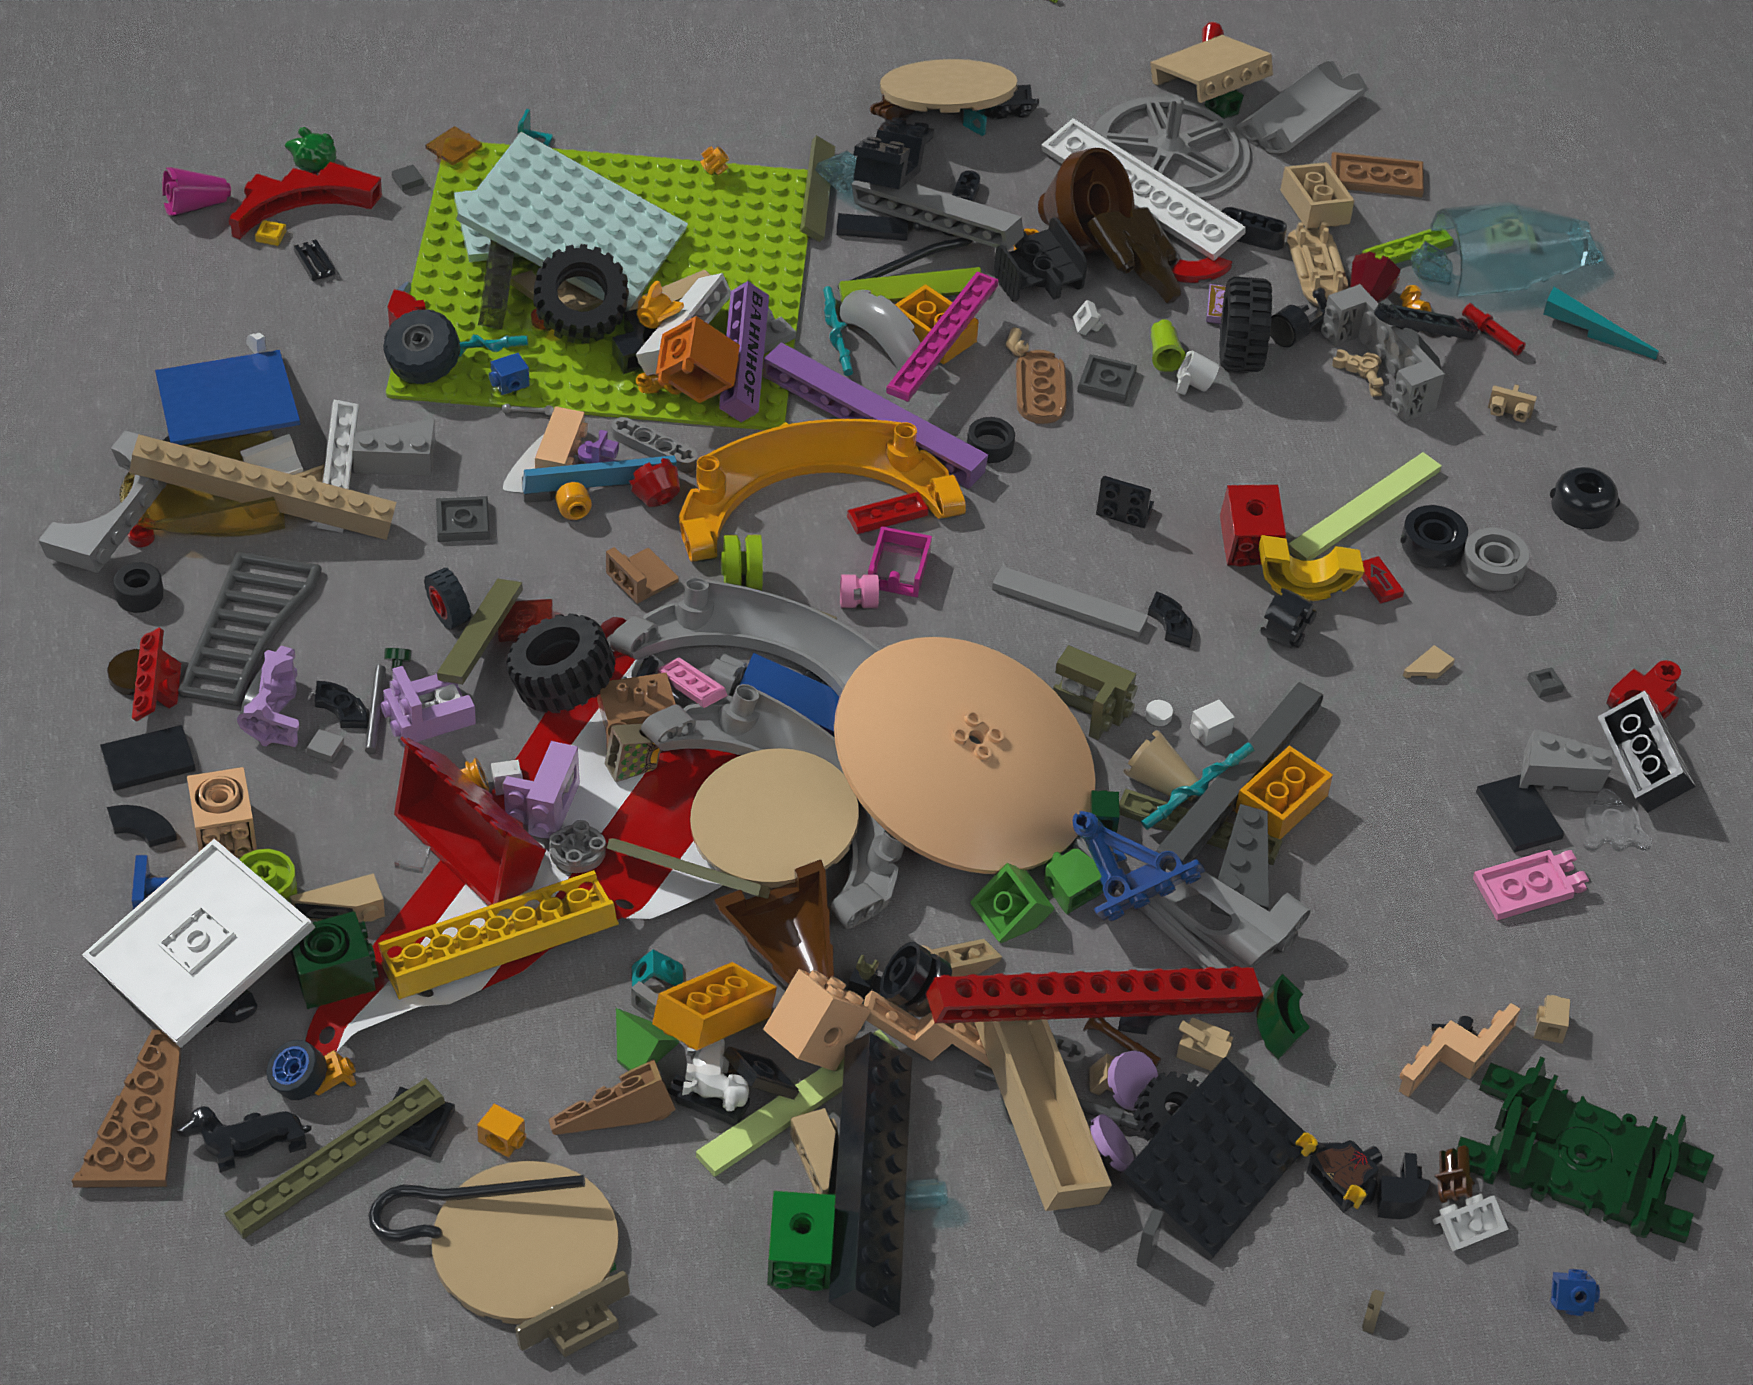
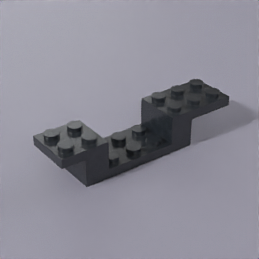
[853,118,934,189]

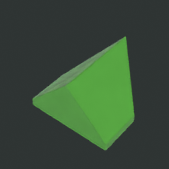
[616,1008,679,1071]

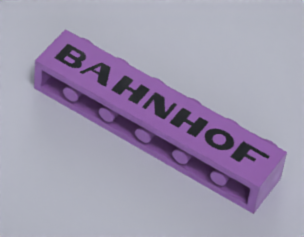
[719,281,769,422]

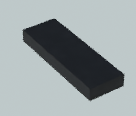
[836,213,909,241]

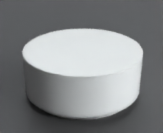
[1145,700,1173,726]

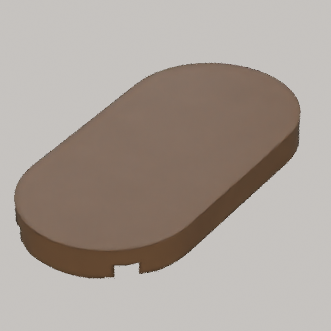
[1016,350,1067,424]

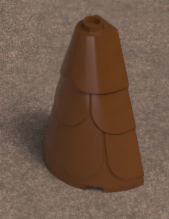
[714,859,834,988]

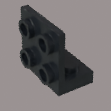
[1096,476,1154,529]

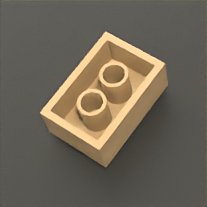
[1280,162,1354,229]

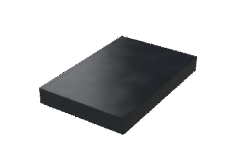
[100,725,196,791]
[1476,774,1564,852]

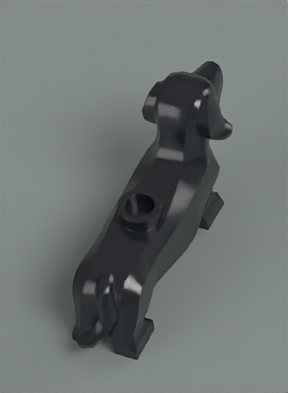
[176,1106,312,1172]

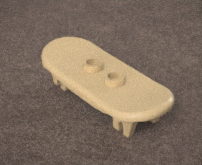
[1287,222,1349,307]

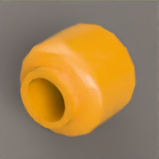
[555,482,592,520]

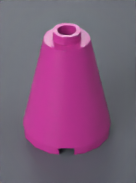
[162,167,231,216]

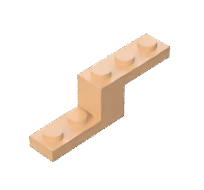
[863,990,992,1069]
[1399,1003,1520,1098]

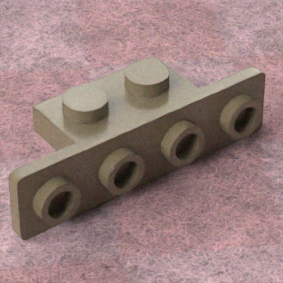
[515,1271,630,1358]

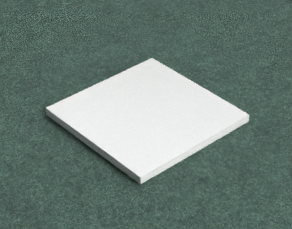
[82,839,315,1048]

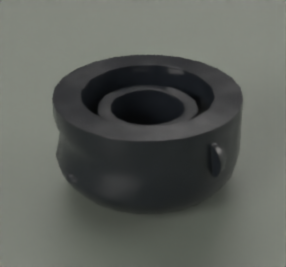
[1550,467,1620,529]
[1400,505,1468,569]

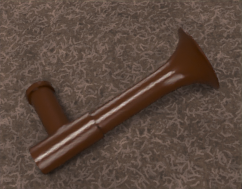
[1083,1018,1161,1067]

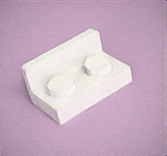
[1432,1193,1508,1251]

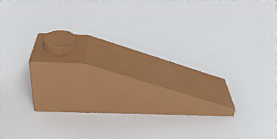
[548,1060,676,1135]

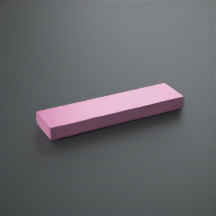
[657,658,728,708]

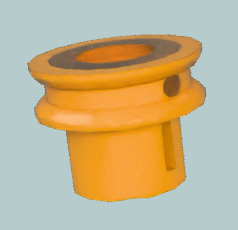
[460,758,489,791]

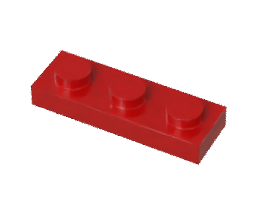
[847,492,928,534]

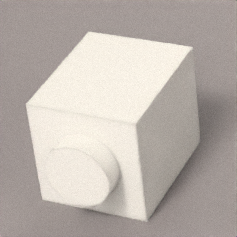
[1190,700,1235,747]

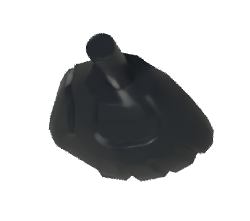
[205,990,258,1027]

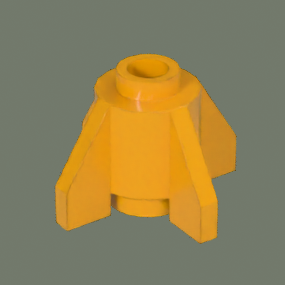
[637,281,684,329]

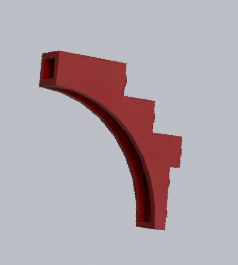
[229,162,382,239]

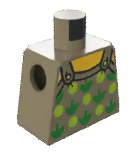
[605,724,671,782]

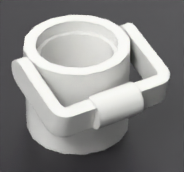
[1176,350,1219,395]

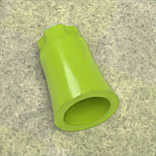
[1151,319,1186,372]

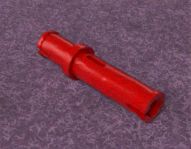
[1462,303,1526,356]

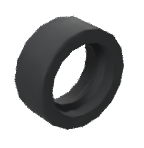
[967,417,1015,463]

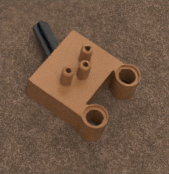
[597,656,676,748]

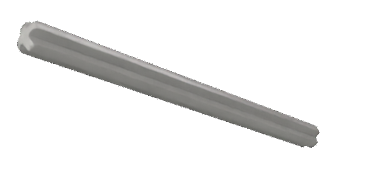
[1071,835,1227,969]

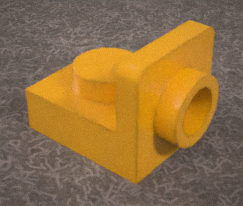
[315,1050,356,1096]

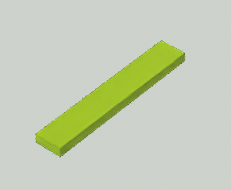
[838,267,981,303]

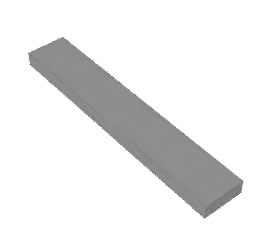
[992,566,1148,639]

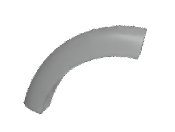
[840,290,939,372]

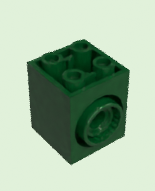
[290,911,379,1009]

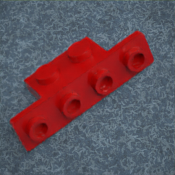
[132,627,182,722]

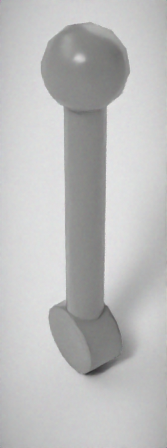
[502,404,554,416]

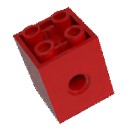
[1220,485,1286,567]

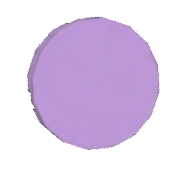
[1108,1050,1158,1111]
[1091,1114,1134,1171]

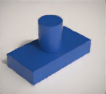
[132,855,169,910]

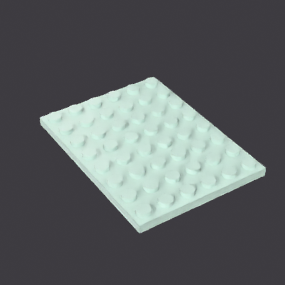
[456,132,688,311]

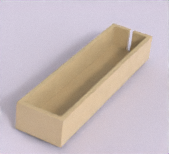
[974,1020,1112,1211]

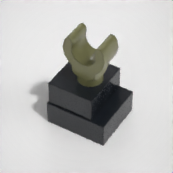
[847,955,881,1000]

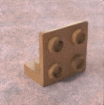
[606,547,679,604]

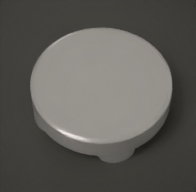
[549,820,606,873]

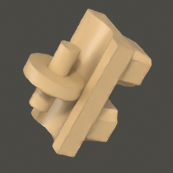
[1488,384,1537,423]

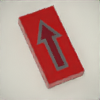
[1361,556,1404,604]

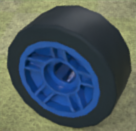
[266,1040,327,1100]

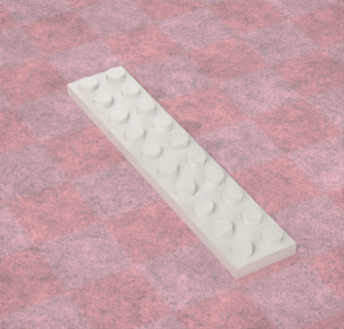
[1042,118,1245,261]

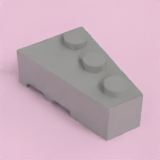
[352,418,436,476]
[1519,729,1613,792]

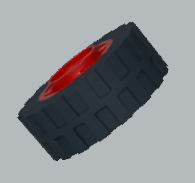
[424,568,471,629]

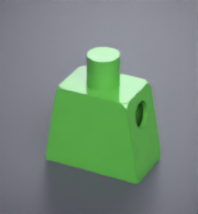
[1044,849,1104,914]

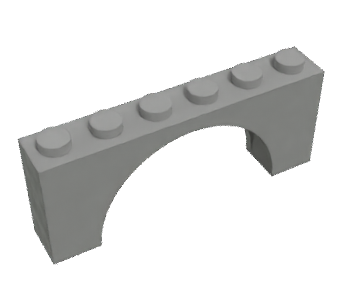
[38,431,167,573]

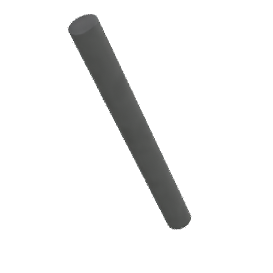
[365,665,386,754]

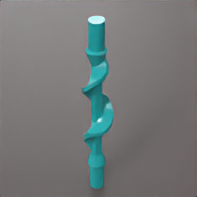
[823,286,853,376]
[459,335,528,357]
[1141,742,1255,830]

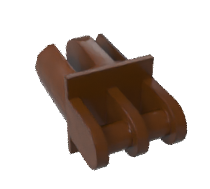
[870,95,916,120]
[1435,1146,1475,1203]

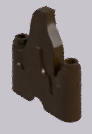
[1087,207,1181,304]

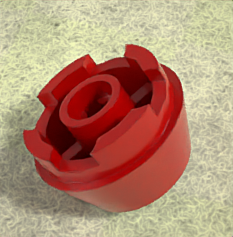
[629,458,680,507]

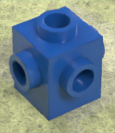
[1551,1269,1600,1316]

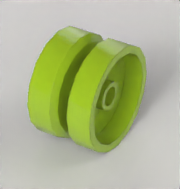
[721,535,763,591]
[239,849,298,904]

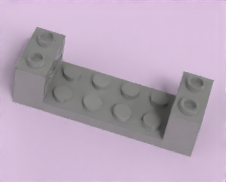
[1321,284,1444,422]

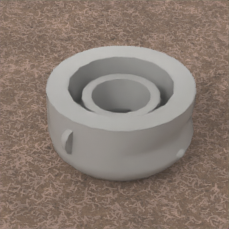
[1461,528,1529,592]

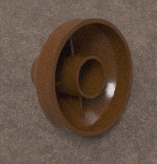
[1038,148,1135,254]

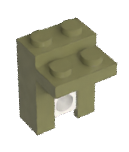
[1053,645,1138,740]

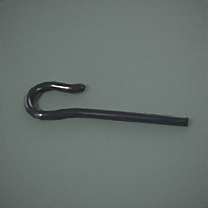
[838,222,974,290]
[368,1175,585,1242]

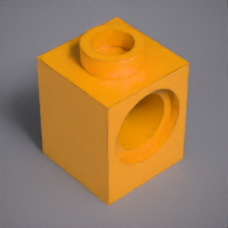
[477,1103,527,1158]

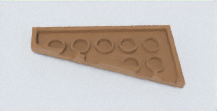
[72,1030,182,1187]

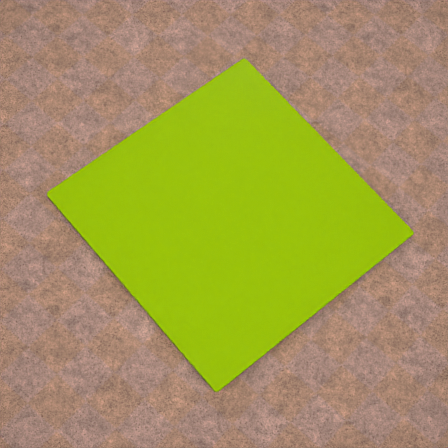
[386,140,808,430]

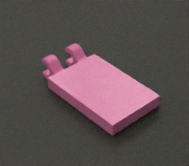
[1473,850,1589,921]

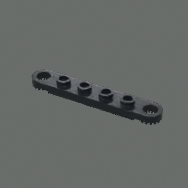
[1374,303,1479,340]

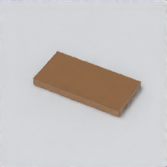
[1331,152,1424,197]

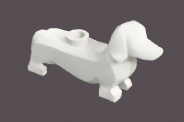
[682,1038,749,1111]

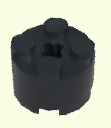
[1260,588,1317,648]

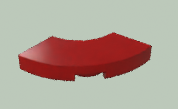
[1172,257,1232,283]

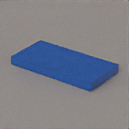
[740,653,839,738]

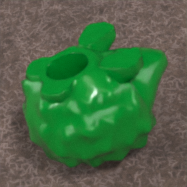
[285,127,337,173]

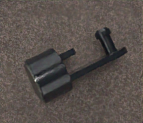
[1270,287,1327,348]

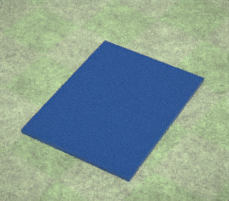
[155,350,301,445]

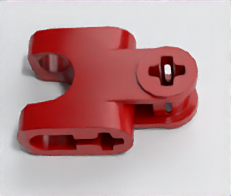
[1606,660,1681,719]

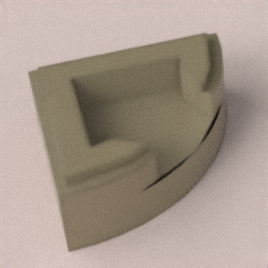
[1362,1289,1385,1334]

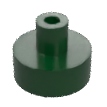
[384,648,412,671]

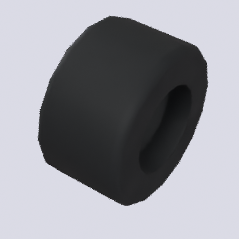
[113,562,164,613]

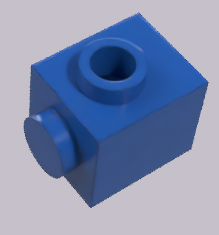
[489,353,529,395]

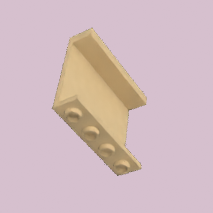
[1150,35,1273,103]

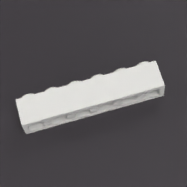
[636,273,731,376]

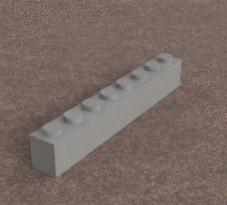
[852,181,1024,251]

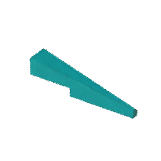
[1543,287,1659,360]

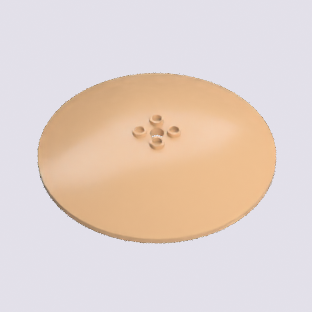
[834,637,1095,874]

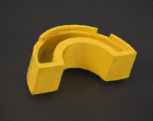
[1259,535,1364,601]

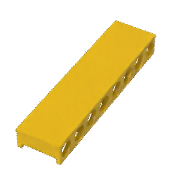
[378,871,619,1000]

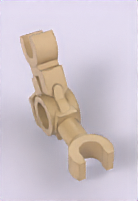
[1332,350,1384,397]

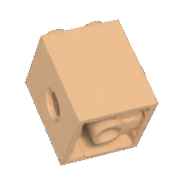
[187,767,257,858]
[763,969,871,1071]

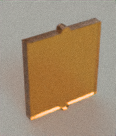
[425,126,482,166]

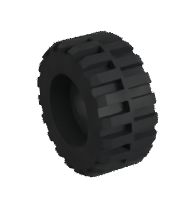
[533,244,629,344]
[1219,276,1272,372]
[506,613,616,713]

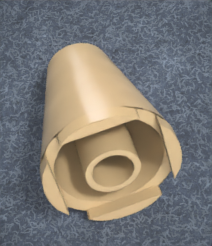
[1123,730,1199,803]

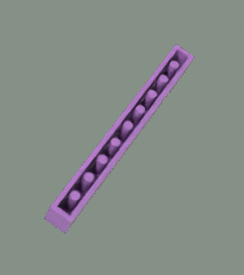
[762,342,988,489]

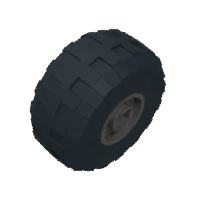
[383,309,461,384]

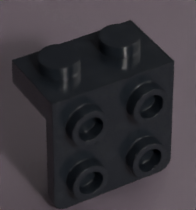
[986,84,1039,119]

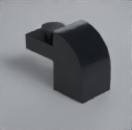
[1377,1153,1430,1219]

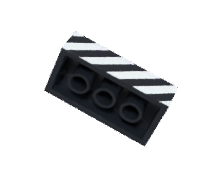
[1598,691,1696,813]

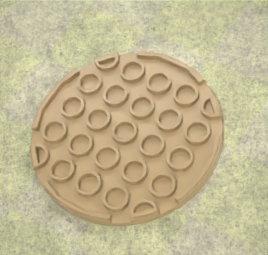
[880,59,1017,113]
[690,749,859,888]
[432,1161,618,1324]

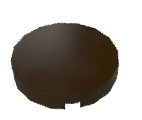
[107,649,140,695]

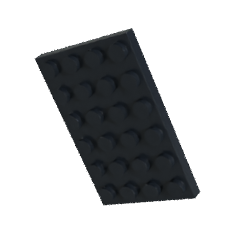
[1119,1057,1305,1261]

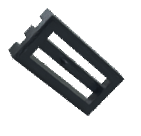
[294,239,335,281]

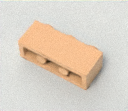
[535,406,588,469]

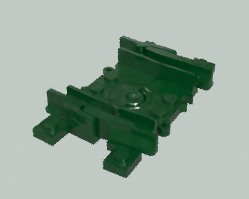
[1456,1056,1714,1244]

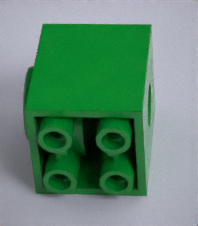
[767,1191,835,1291]

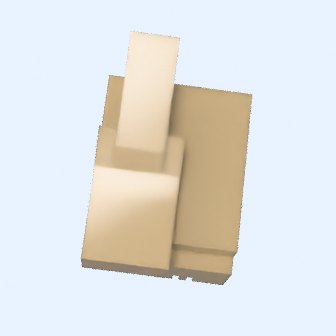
[1176,1017,1233,1071]

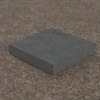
[1077,354,1137,403]
[436,496,490,542]

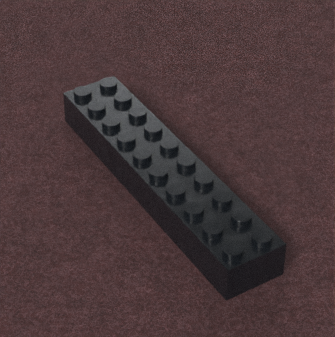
[829,1032,912,1328]

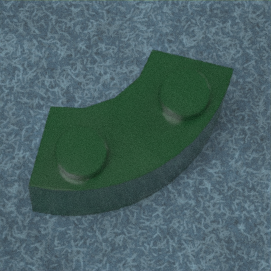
[1256,974,1310,1060]

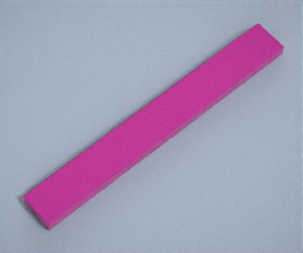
[886,271,999,402]

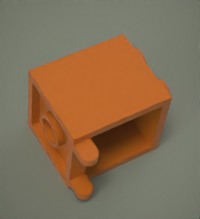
[656,316,740,404]

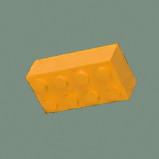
[652,962,777,1050]

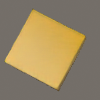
[255,220,287,246]

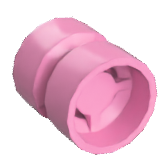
[840,574,879,608]

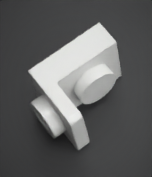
[491,760,523,795]

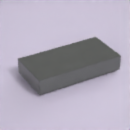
[1136,1209,1164,1269]

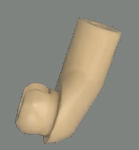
[1006,327,1029,357]

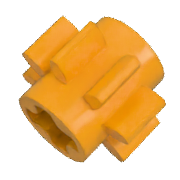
[700,146,729,175]

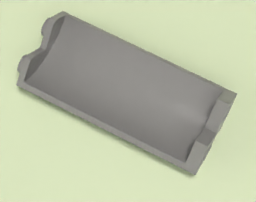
[1236,59,1368,153]

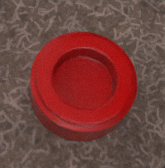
[128,522,155,547]

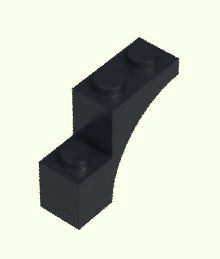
[612,308,657,374]

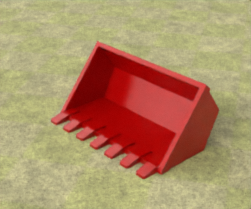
[394,737,546,906]

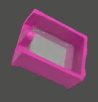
[868,526,932,598]

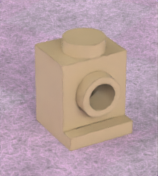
[1534,995,1570,1044]

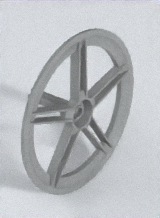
[1093,95,1250,200]

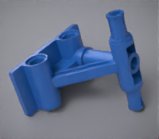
[1072,811,1205,921]

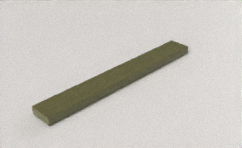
[225,1078,445,1239]

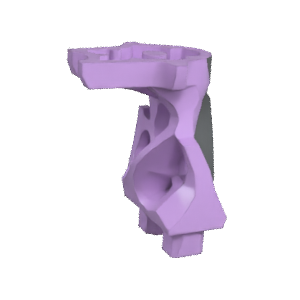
[237,646,299,747]

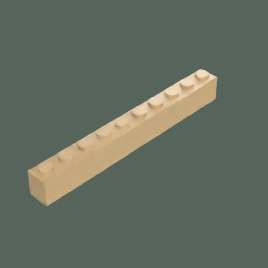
[129,434,397,540]

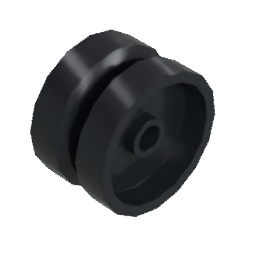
[880,941,952,1017]

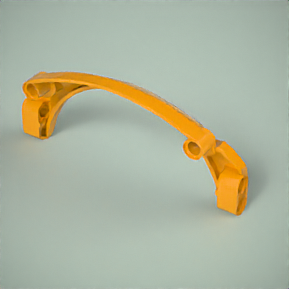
[679,419,966,562]

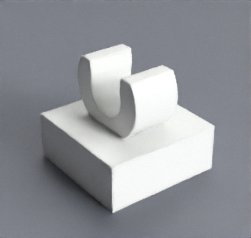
[1073,300,1104,335]

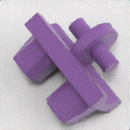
[578,429,619,464]

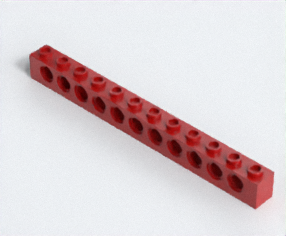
[926,966,1263,1024]

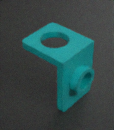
[963,108,987,136]
[517,109,553,147]
[632,949,683,987]

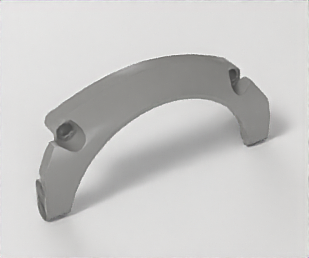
[610,578,881,697]
[641,684,905,929]

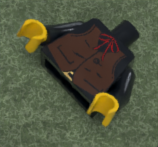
[1295,1132,1383,1213]

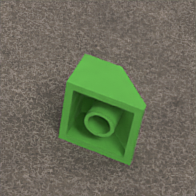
[970,863,1055,943]

